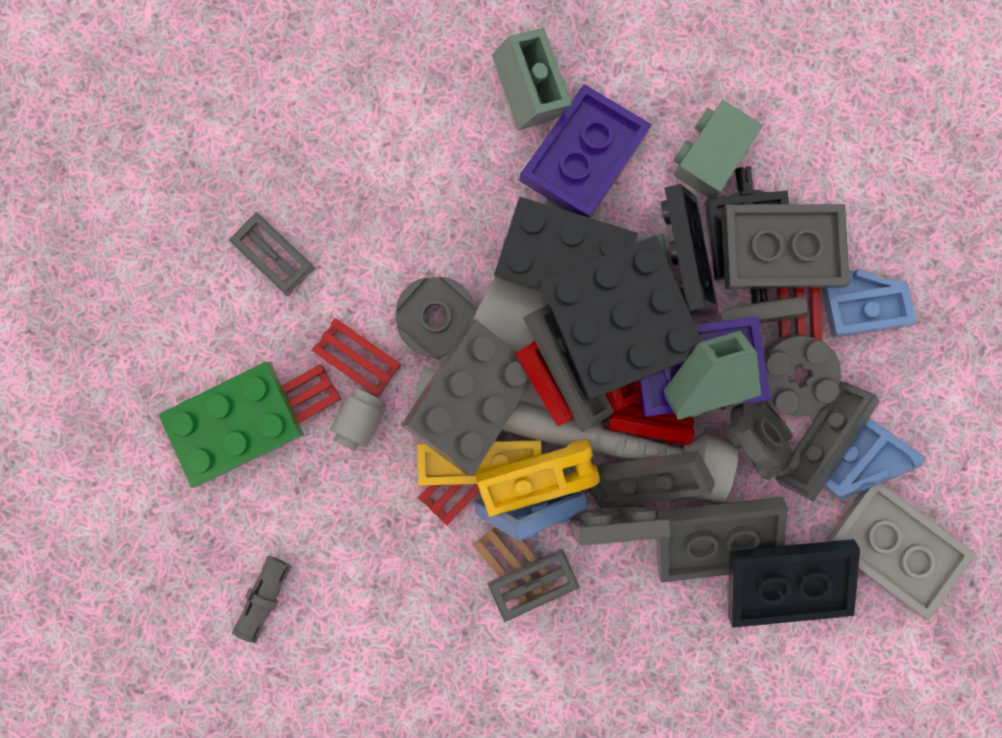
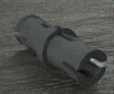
[232,556,292,643]

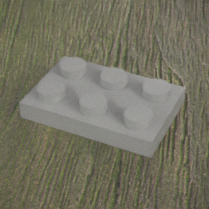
[825,483,976,620]

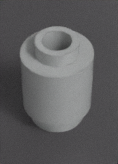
[330,388,384,451]

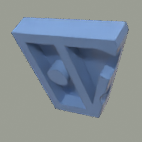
[822,269,917,338]
[823,418,926,501]
[474,491,587,541]

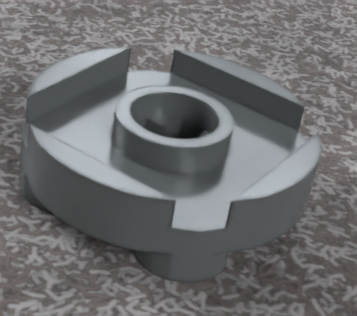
[396,277,476,358]
[764,333,841,416]
[726,402,800,480]

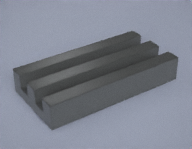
[229,212,315,296]
[721,297,808,324]
[487,548,580,623]

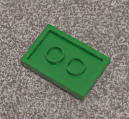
[158,362,304,488]

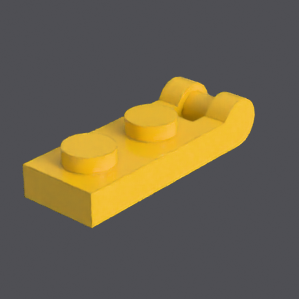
[476,440,601,517]

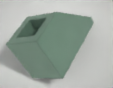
[664,331,761,420]

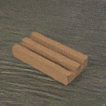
[473,527,557,603]

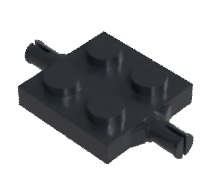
[705,166,789,304]

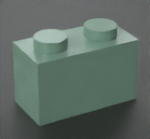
[492,28,572,130]
[673,99,764,199]

